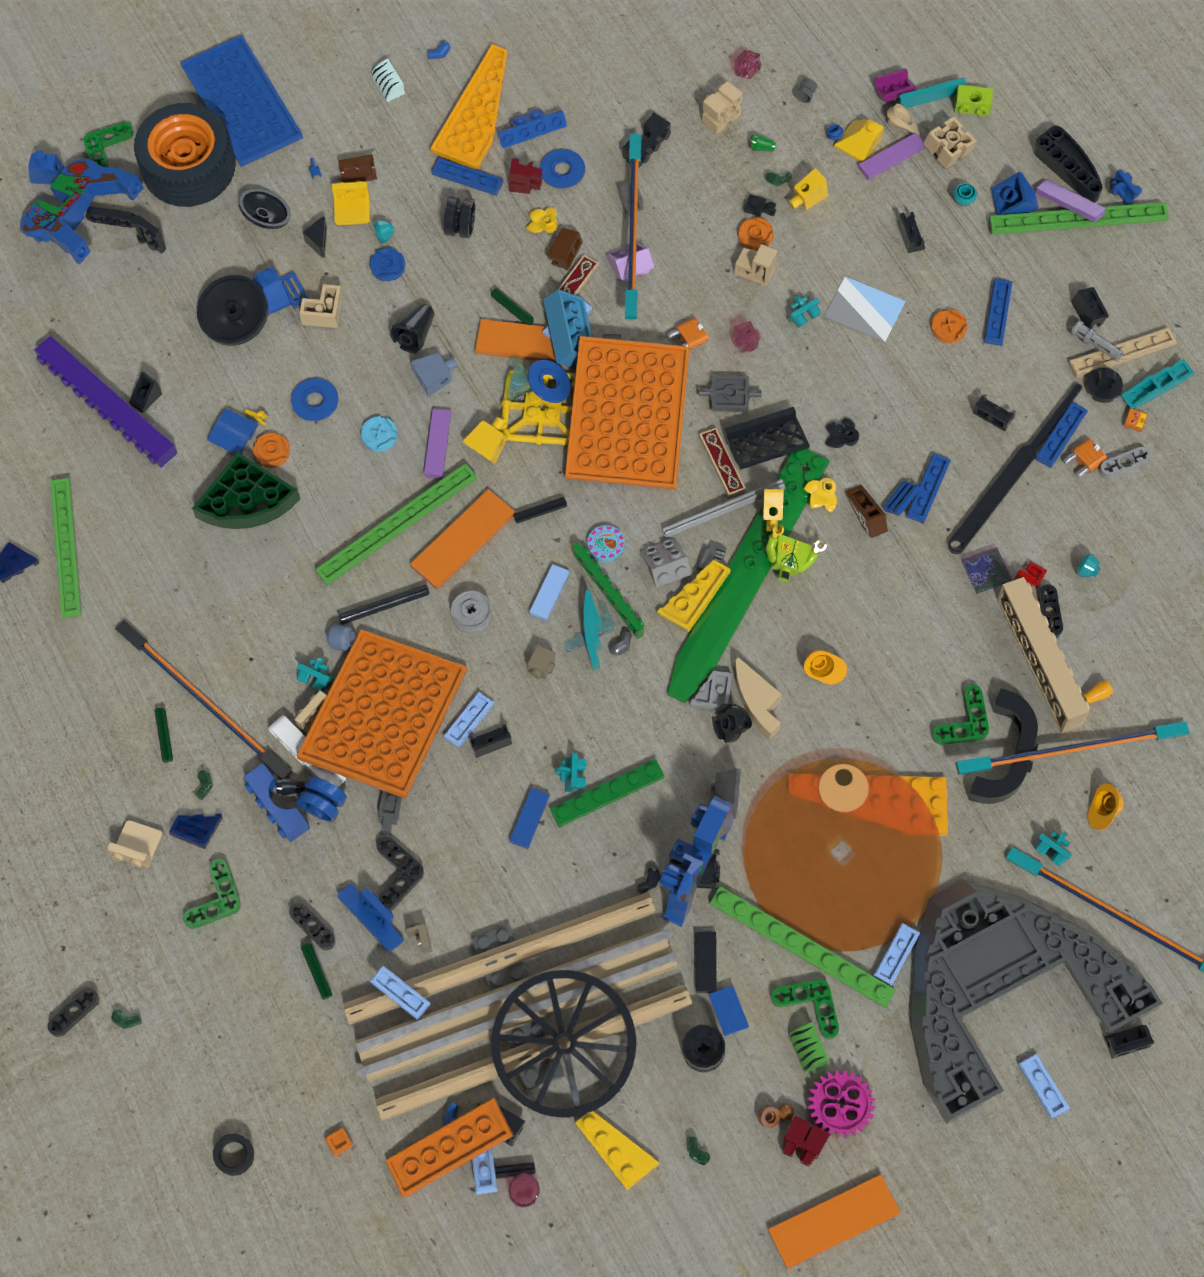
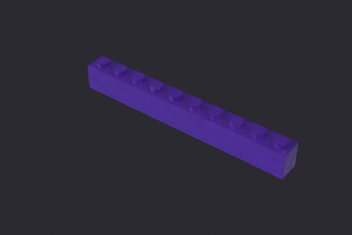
[34,336,177,468]

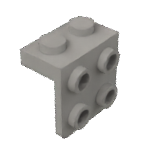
[641,539,691,588]

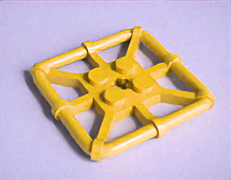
[500,369,576,445]

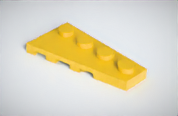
[657,560,731,632]
[575,1111,660,1190]

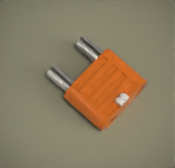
[666,317,709,350]
[1063,438,1107,478]

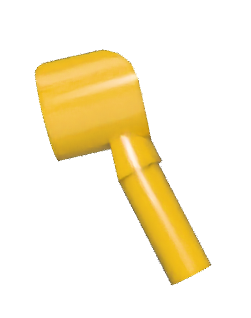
[245,409,269,425]

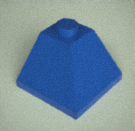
[991,171,1039,215]
[252,267,291,315]

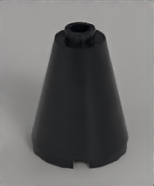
[390,304,435,353]

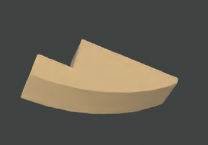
[735,657,782,740]

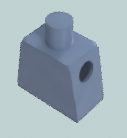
[411,353,458,397]

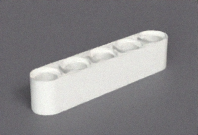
[268,715,346,787]

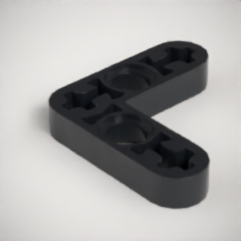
[377,837,424,910]

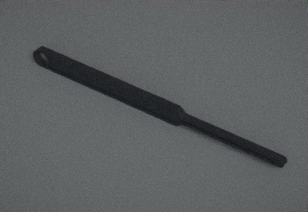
[948,384,1082,554]

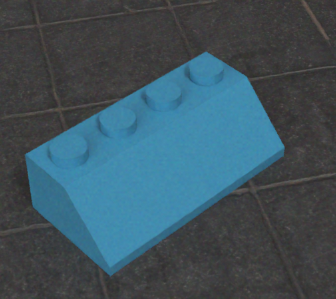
[543,290,592,367]

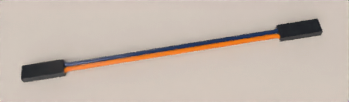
[115,620,293,779]

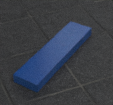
[432,158,503,196]
[984,279,1013,346]
[1035,402,1088,468]
[907,453,951,524]

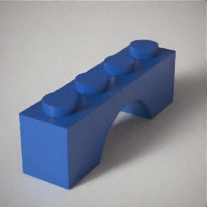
[244,763,310,843]

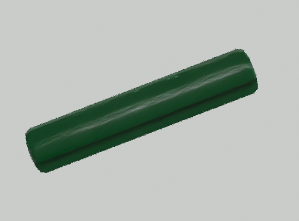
[491,288,534,325]
[154,707,173,763]
[301,943,332,1000]

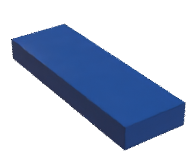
[510,788,550,849]

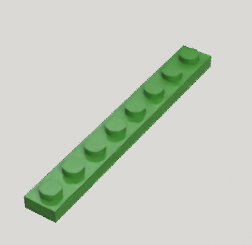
[50,478,82,618]

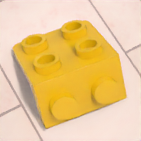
[332,181,370,225]

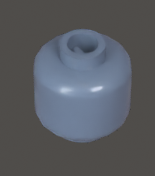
[326,625,356,651]

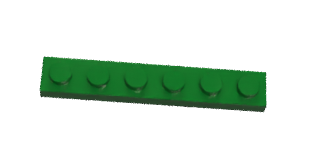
[572,542,645,639]
[550,759,665,828]

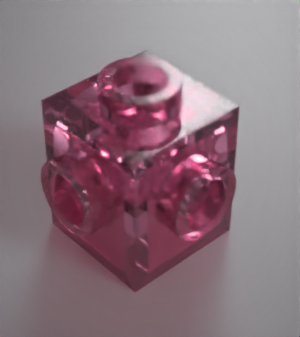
[734,50,762,79]
[733,321,760,353]

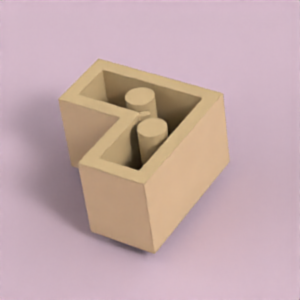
[734,244,778,286]
[299,284,343,328]

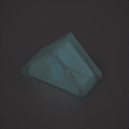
[507,361,532,401]

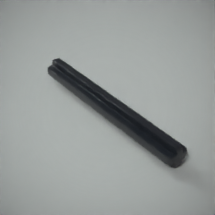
[338,584,429,625]

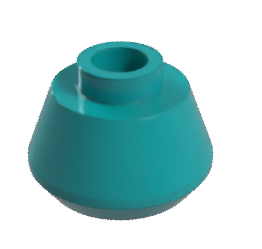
[953,183,977,206]
[373,220,395,243]
[1077,554,1101,578]

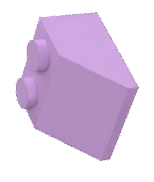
[605,242,654,281]

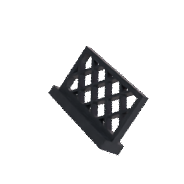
[724,407,810,470]

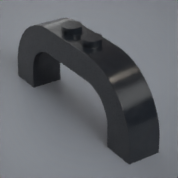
[968,688,1038,804]

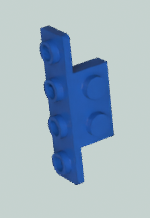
[498,109,567,148]
[337,884,404,952]

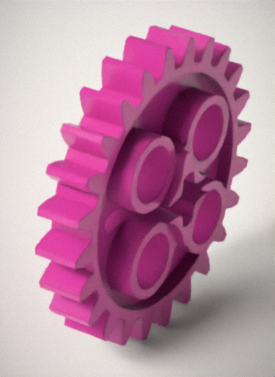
[807,1070,876,1139]

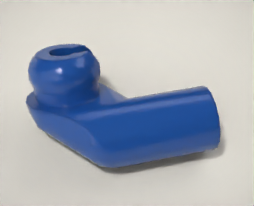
[428,41,451,59]
[442,1102,459,1126]

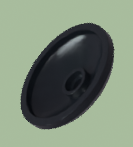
[238,189,291,229]

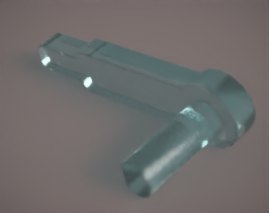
[565,613,615,652]

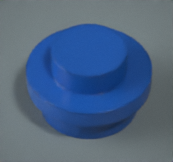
[826,124,844,140]

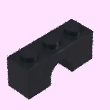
[622,113,671,168]

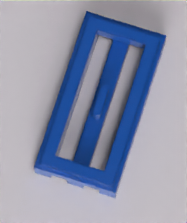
[279,272,309,309]
[883,480,920,516]

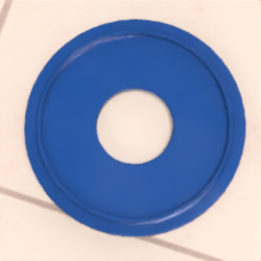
[540,149,585,188]
[528,360,571,403]
[291,378,339,421]

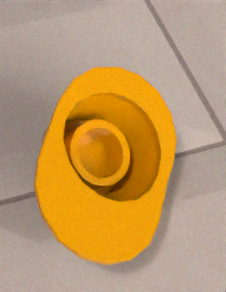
[804,649,847,685]
[1088,783,1124,830]

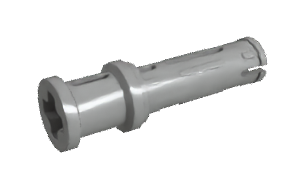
[1071,321,1124,362]

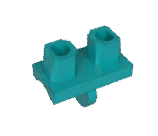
[787,295,821,328]
[296,657,334,691]
[554,753,587,793]
[1035,831,1072,866]

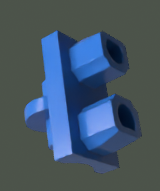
[1110,169,1142,205]

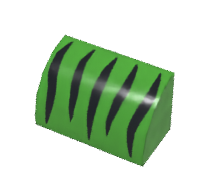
[788,1022,829,1073]

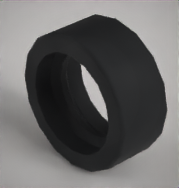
[213,1133,254,1176]

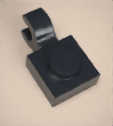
[744,194,777,217]

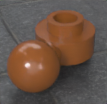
[757,1103,794,1128]

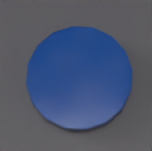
[370,248,406,281]

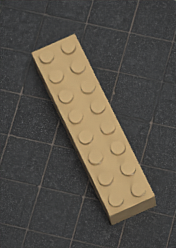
[997,577,1090,733]

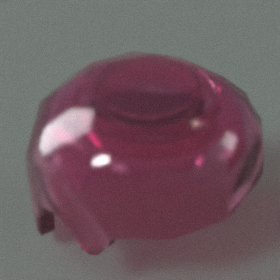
[508,1173,540,1208]

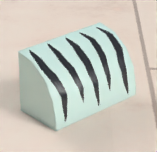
[371,59,405,102]

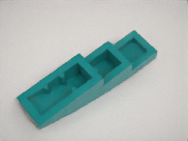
[1121,358,1195,409]
[584,590,602,670]

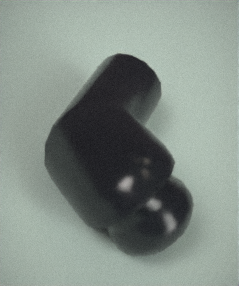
[636,867,660,894]

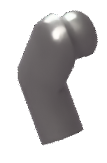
[610,632,632,656]

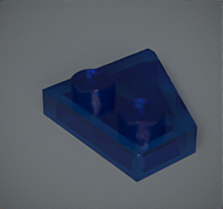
[0,542,39,583]
[169,814,223,849]

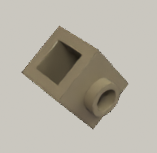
[527,645,555,679]

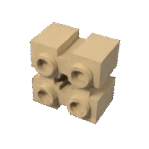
[702,81,743,134]
[923,117,977,169]

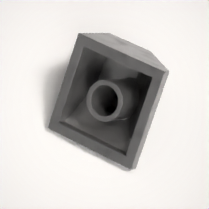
[711,768,741,819]

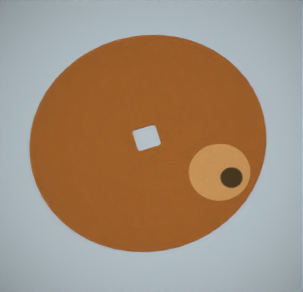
[744,758,942,952]

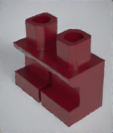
[509,158,542,194]
[782,1115,830,1167]

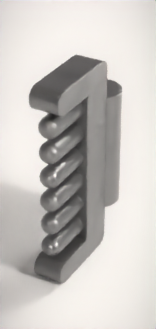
[697,543,727,571]

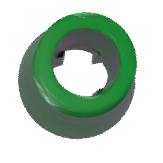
[749,133,776,152]

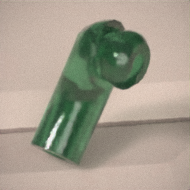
[765,171,792,186]
[195,770,213,801]
[111,1010,142,1029]
[687,1137,710,1165]

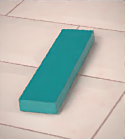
[898,78,966,108]

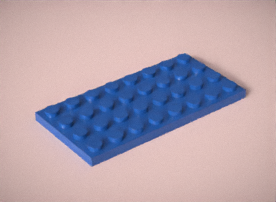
[180,35,303,167]

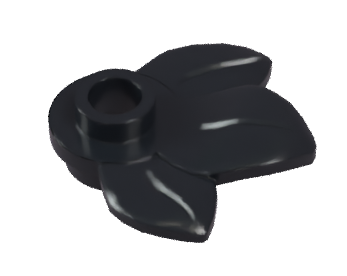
[826,418,860,448]

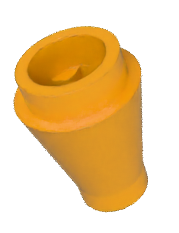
[1083,680,1113,704]

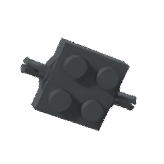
[699,375,762,412]

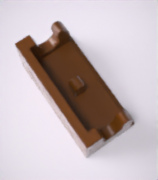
[338,154,377,183]
[547,228,583,270]

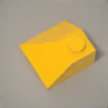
[834,119,884,163]

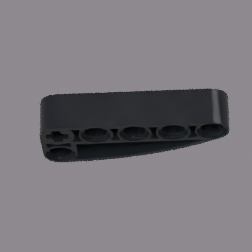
[1033,125,1103,203]

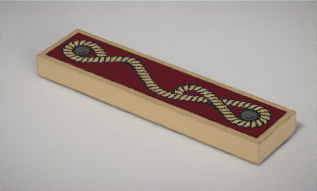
[558,255,599,296]
[699,428,746,498]

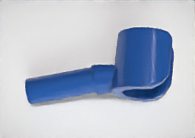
[309,158,322,179]

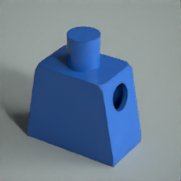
[28,150,64,185]

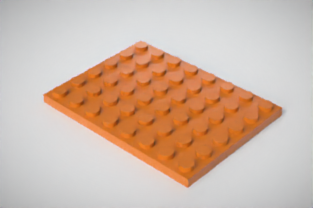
[565,336,690,490]
[297,629,467,799]

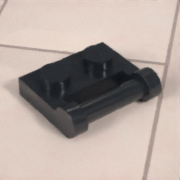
[131,215,166,254]

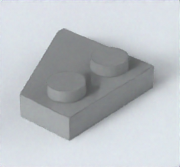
[690,671,732,710]

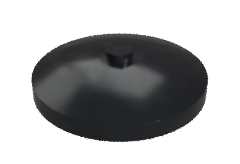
[197,275,269,346]

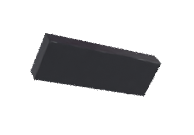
[696,932,717,993]

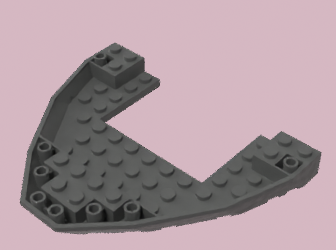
[911,880,1163,1125]

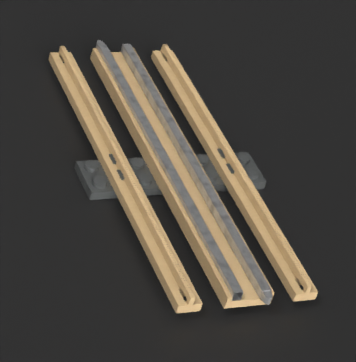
[342,892,692,1121]

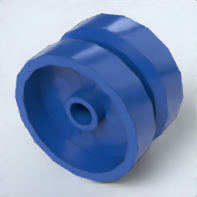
[295,776,347,822]

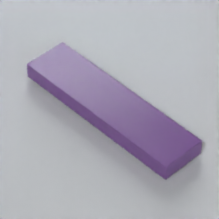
[858,133,926,180]
[1036,179,1106,222]
[424,409,451,479]

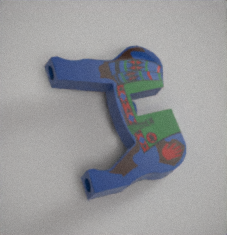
[20,159,144,264]
[659,796,734,927]

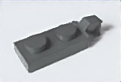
[378,791,402,835]

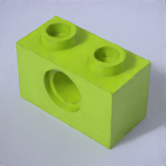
[955,85,993,116]

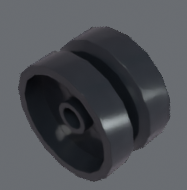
[444,196,476,239]

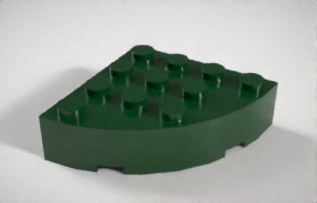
[192,452,300,529]

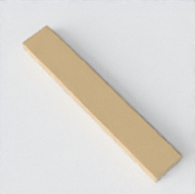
[1068,327,1176,378]

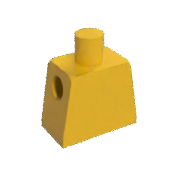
[788,168,828,210]
[463,416,508,464]
[762,489,784,531]

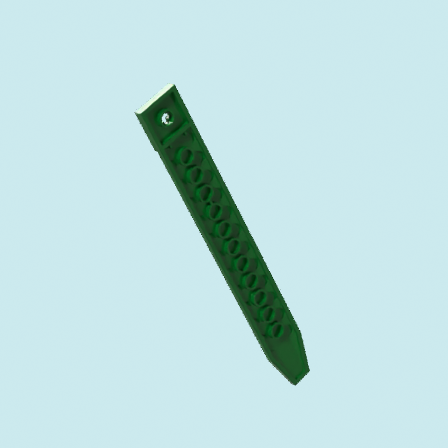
[667,449,830,703]

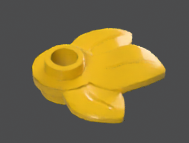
[525,207,558,233]
[804,478,837,513]

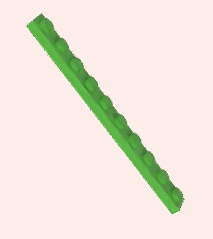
[989,202,1169,235]
[315,463,477,586]
[710,886,896,1008]

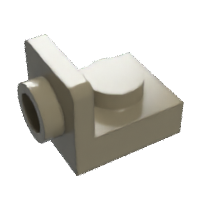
[405,923,433,953]

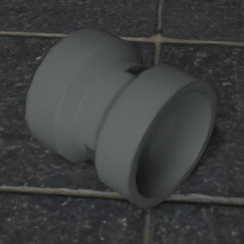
[795,78,817,103]

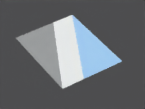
[824,277,906,342]

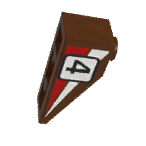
[845,485,888,538]

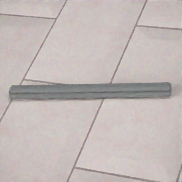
[663,479,785,537]

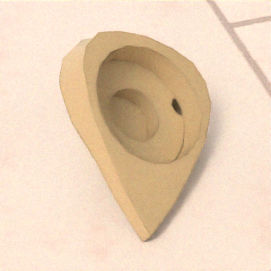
[887,104,920,136]

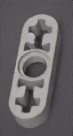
[1099,447,1151,479]

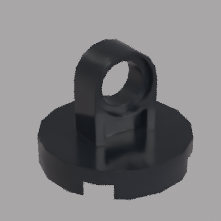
[1085,367,1123,403]
[714,703,752,743]

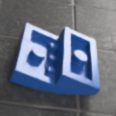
[207,409,259,455]

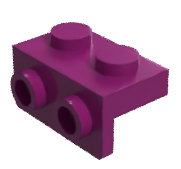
[874,68,915,102]

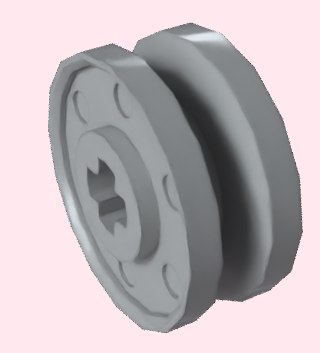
[451,590,492,634]

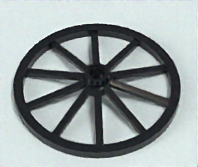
[491,970,636,1117]

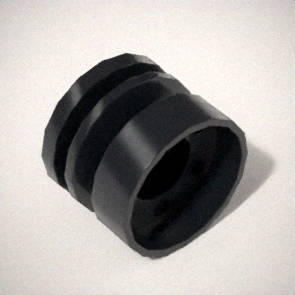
[682,1025,725,1073]

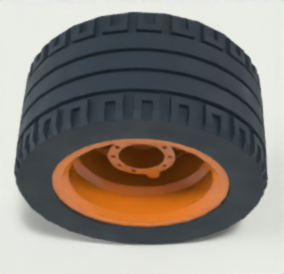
[134,103,236,207]

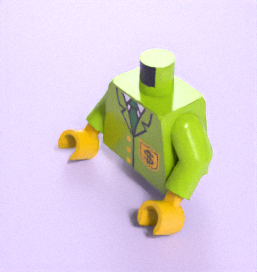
[765,524,826,583]

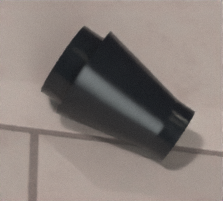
[276,777,305,796]

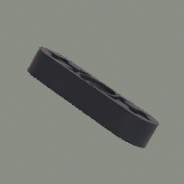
[85,207,135,228]
[1038,584,1063,638]
[289,903,336,950]
[47,988,100,1037]

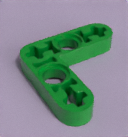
[83,122,134,168]
[932,685,989,745]
[183,859,241,929]
[771,980,839,1040]

